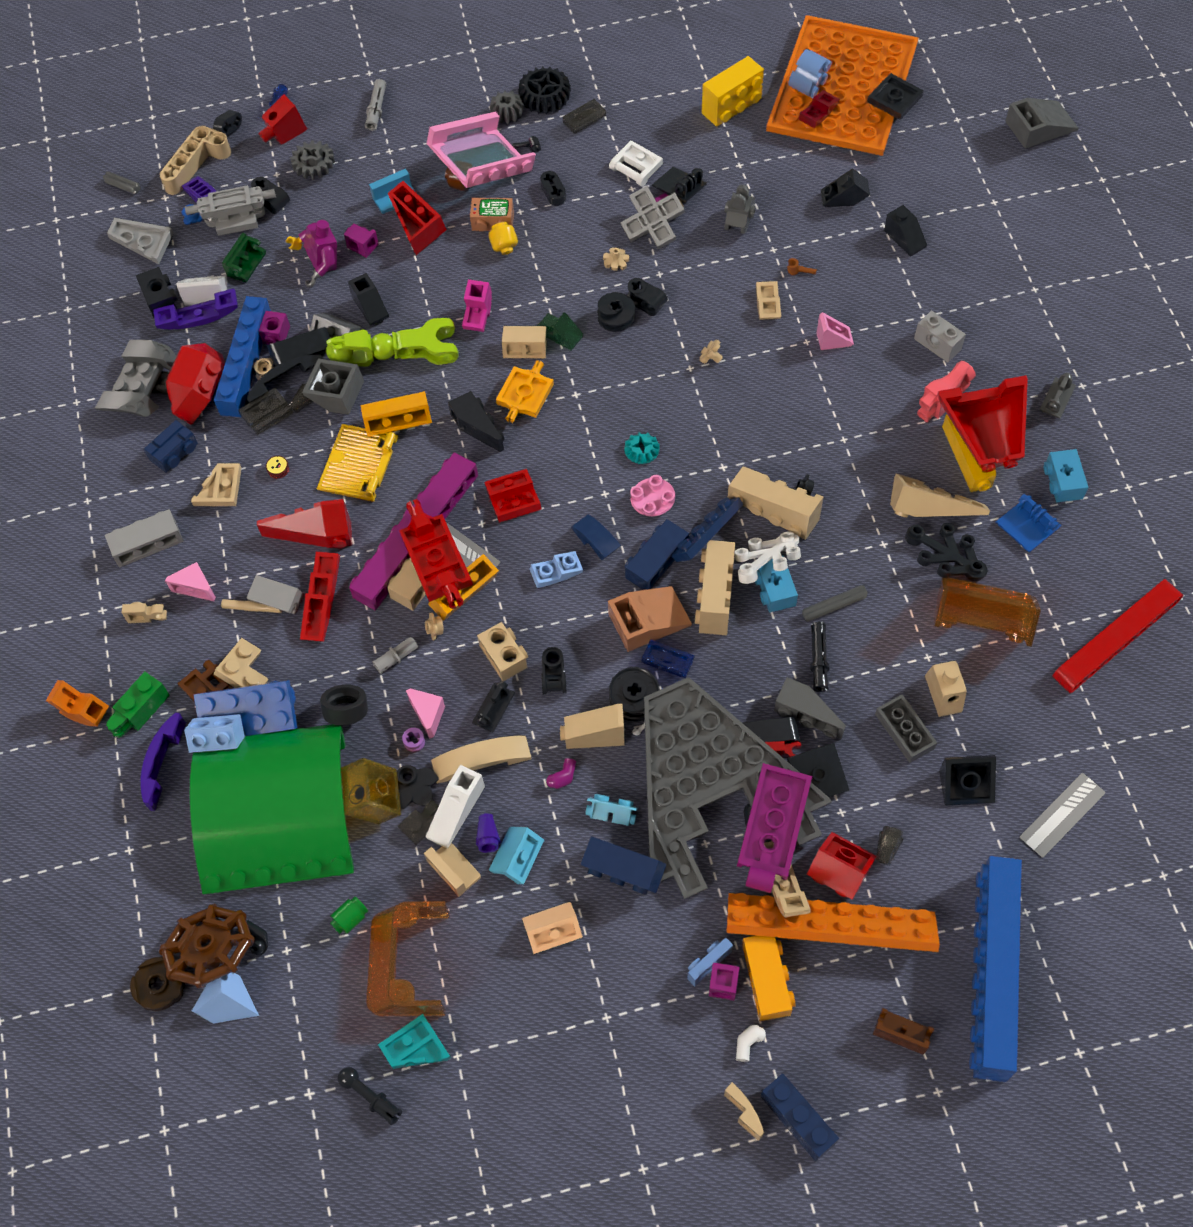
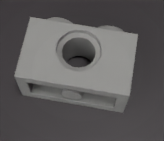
[914,310,966,363]

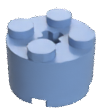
[788,49,832,99]

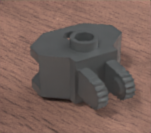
[724,184,756,234]

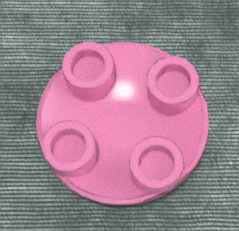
[630,475,675,517]

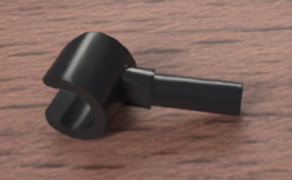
[512,136,541,152]

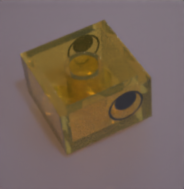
[341,758,401,824]

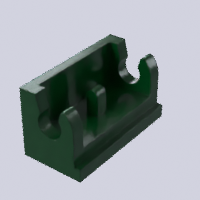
[222,233,266,283]

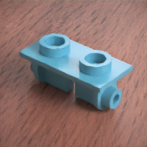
[585,794,639,826]

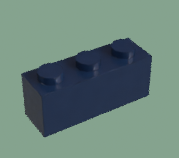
[624,519,689,590]
[581,836,667,895]
[761,1073,839,1162]

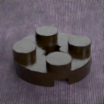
[130,957,185,1011]

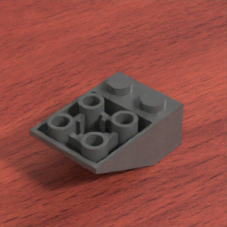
[1005,98,1079,149]

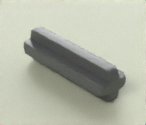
[103,171,141,194]

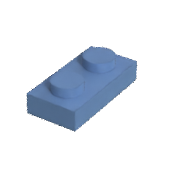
[687,938,733,987]

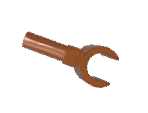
[787,258,817,275]

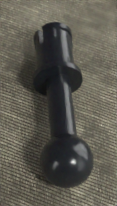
[337,1067,402,1125]

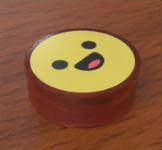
[266,456,289,479]

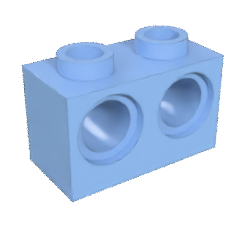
[184,714,245,753]

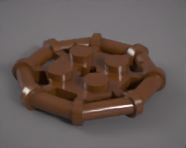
[159,904,254,988]

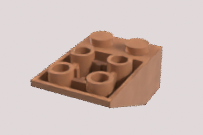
[608,586,692,652]

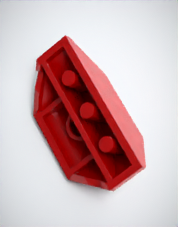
[165,343,225,425]

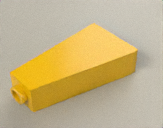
[943,414,996,492]

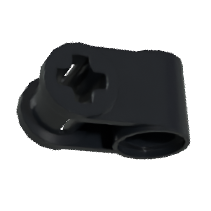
[251,177,290,214]
[627,278,668,316]
[541,647,567,695]

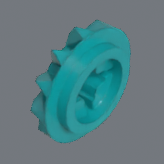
[624,432,660,464]

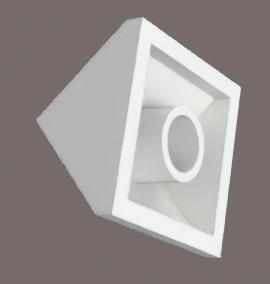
[177,275,227,306]

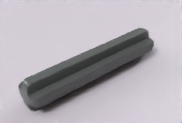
[802,585,868,622]

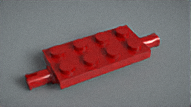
[399,499,473,609]

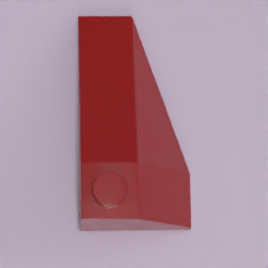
[257,499,352,549]

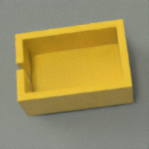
[702,56,764,127]

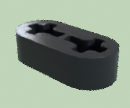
[213,110,242,136]
[540,171,566,206]

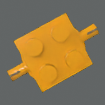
[496,360,554,423]

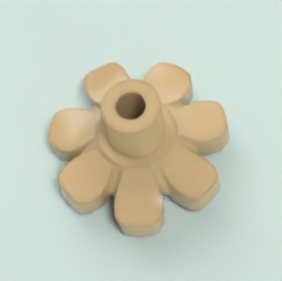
[603,248,629,271]
[700,340,723,364]

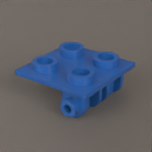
[995,494,1062,553]

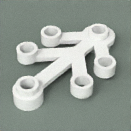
[735,532,801,584]

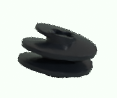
[597,292,635,332]

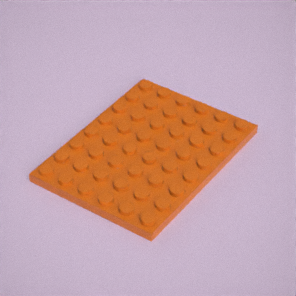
[766,15,919,156]

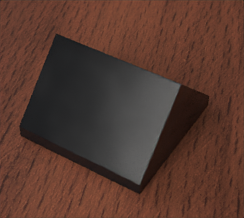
[939,755,996,806]

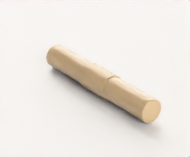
[221,599,282,613]

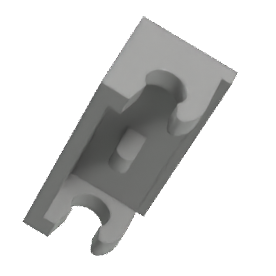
[247,575,304,614]

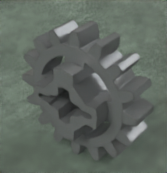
[290,140,335,180]

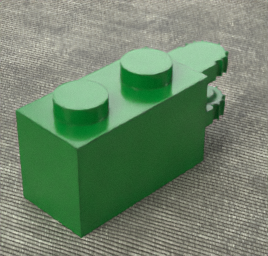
[106,671,170,738]

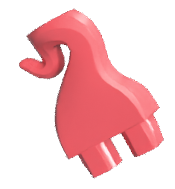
[917,361,976,422]

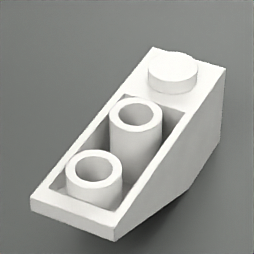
[426,765,485,849]

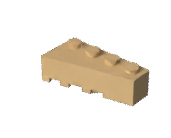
[728,467,823,540]
[695,540,735,635]

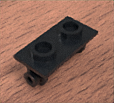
[472,681,515,733]

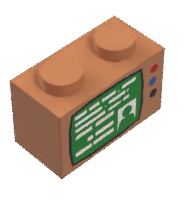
[470,198,514,231]

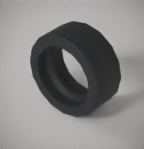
[320,684,368,725]

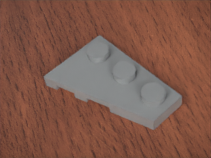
[107,218,173,264]

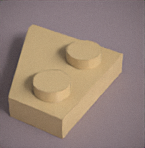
[191,463,242,506]

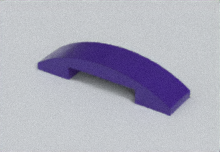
[153,288,238,329]
[140,713,186,812]

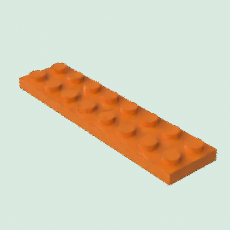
[727,893,940,952]

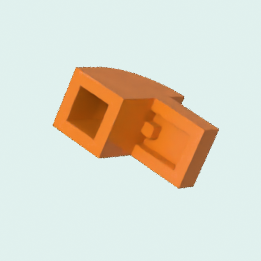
[46,680,109,727]

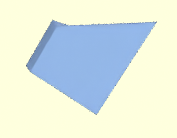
[192,964,259,1024]

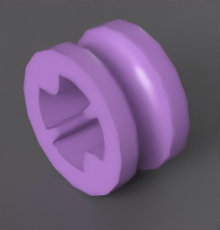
[402,728,425,752]

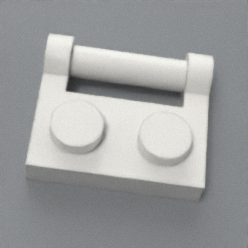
[609,141,663,187]

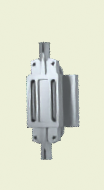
[185,185,276,236]

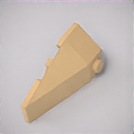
[890,473,990,517]

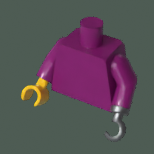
[286,220,337,288]

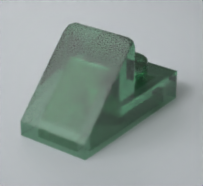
[537,312,583,351]

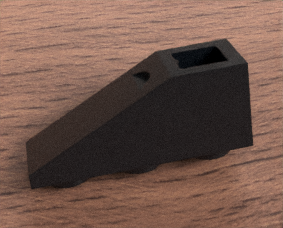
[448,391,505,452]

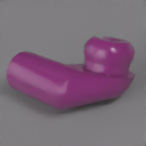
[546,758,577,789]

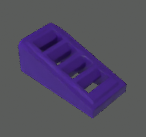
[182,176,217,203]

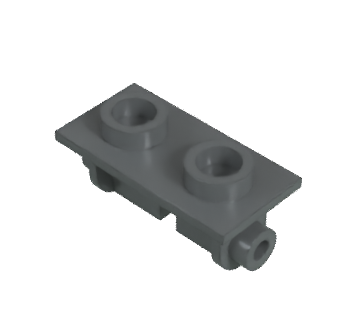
[1039,373,1076,419]

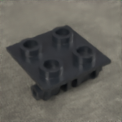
[652,167,707,203]

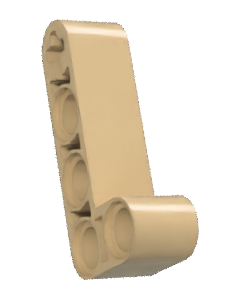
[160,126,231,195]

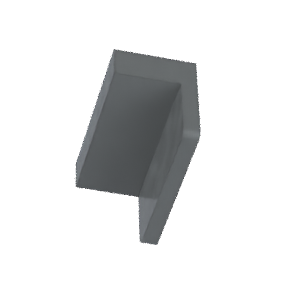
[310,313,361,338]

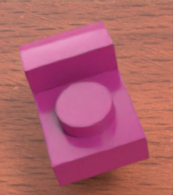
[462,279,492,332]

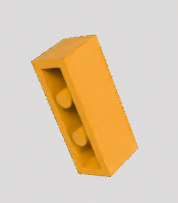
[361,391,432,437]
[428,554,499,621]
[742,936,796,1022]

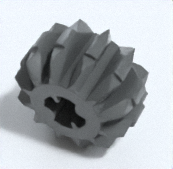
[490,91,523,124]

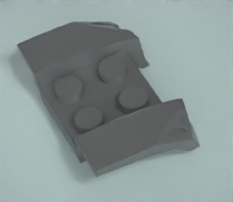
[95,340,177,417]

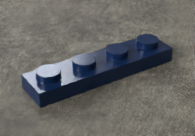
[672,497,744,562]

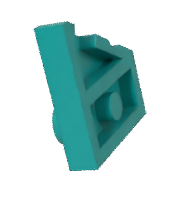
[378,1014,451,1069]

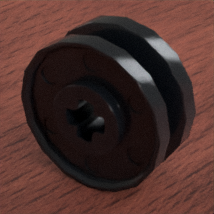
[609,667,659,721]

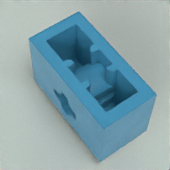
[1044,449,1089,503]
[755,556,798,613]

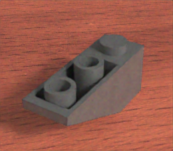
[774,677,846,739]

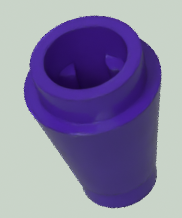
[476,813,501,853]

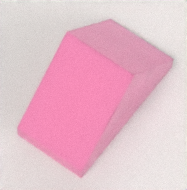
[817,312,854,350]
[165,562,216,601]
[406,689,445,739]

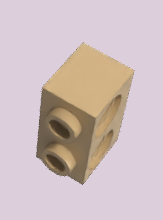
[477,622,528,681]

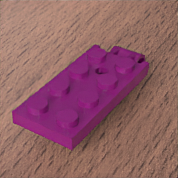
[736,763,812,893]

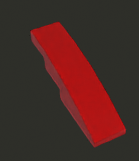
[300,552,340,642]

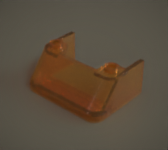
[934,578,1041,647]
[366,901,450,1016]

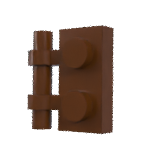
[177,660,235,703]

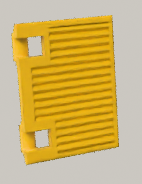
[316,424,398,502]

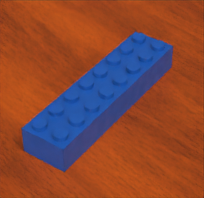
[969,856,1022,1082]

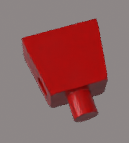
[258,94,308,144]

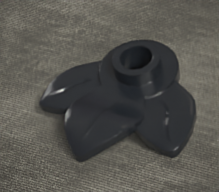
[393,765,439,809]

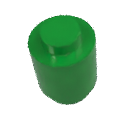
[330,896,368,934]

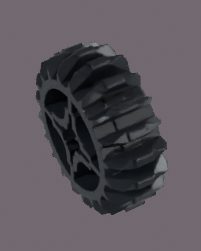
[518,66,571,114]

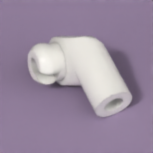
[736,1025,766,1062]

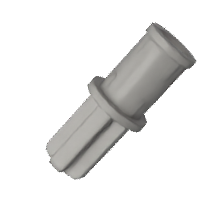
[372,637,418,674]

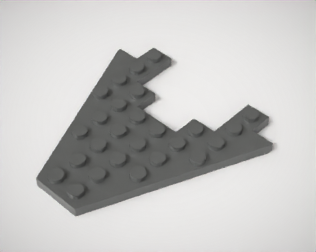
[644,677,832,900]

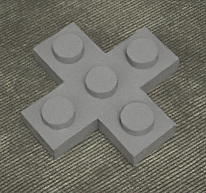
[620,186,685,249]

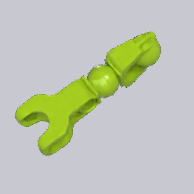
[326,318,459,367]

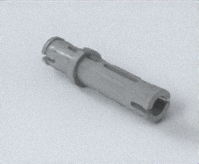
[365,79,387,131]

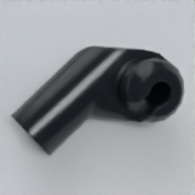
[247,920,268,955]

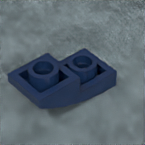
[571,514,621,560]

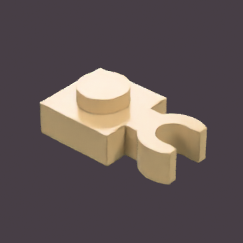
[122,602,167,623]

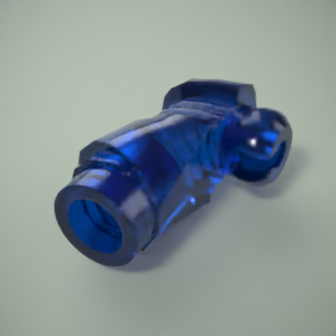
[269,84,288,107]

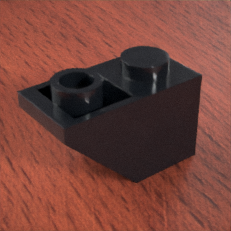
[821,168,870,207]
[348,273,389,326]

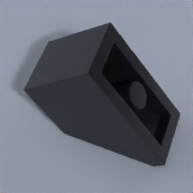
[884,205,927,257]

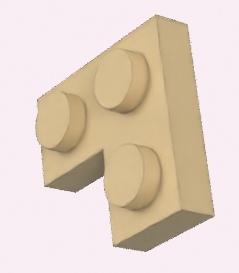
[214,638,268,688]

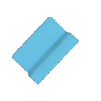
[489,827,544,884]

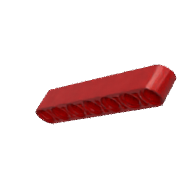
[1052,579,1184,694]

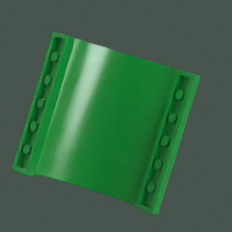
[190,724,354,894]

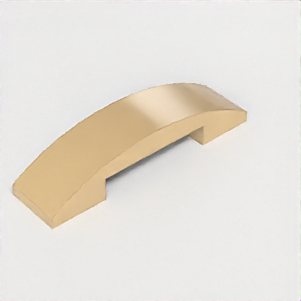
[431,736,532,784]
[764,841,811,917]

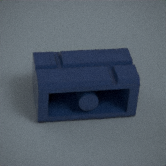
[143,420,198,473]

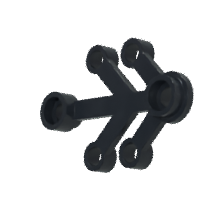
[905,523,988,581]

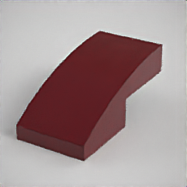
[798,90,840,129]

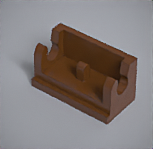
[873,1008,934,1055]

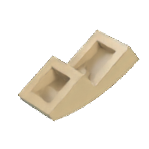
[756,281,781,320]
[724,1082,764,1141]

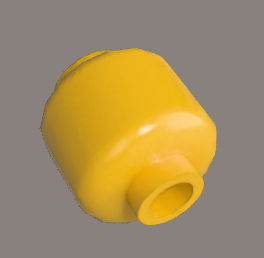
[488,222,518,255]

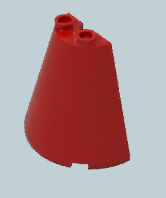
[937,375,1028,473]

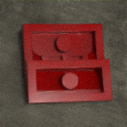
[484,469,542,523]

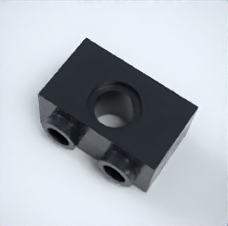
[135,267,178,318]

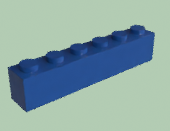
[214,296,271,417]

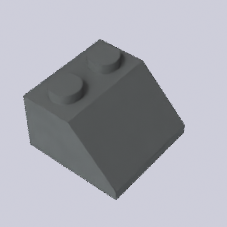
[302,359,364,415]

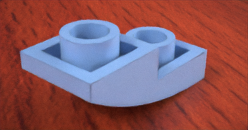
[530,551,583,588]

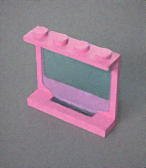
[427,112,536,188]

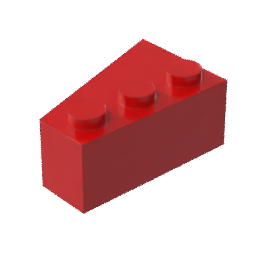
[388,181,447,255]

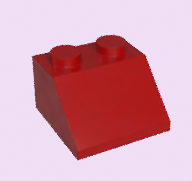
[807,832,877,900]

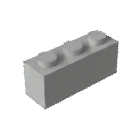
[105,509,184,567]

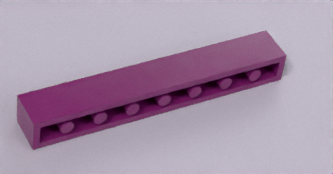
[349,452,478,611]

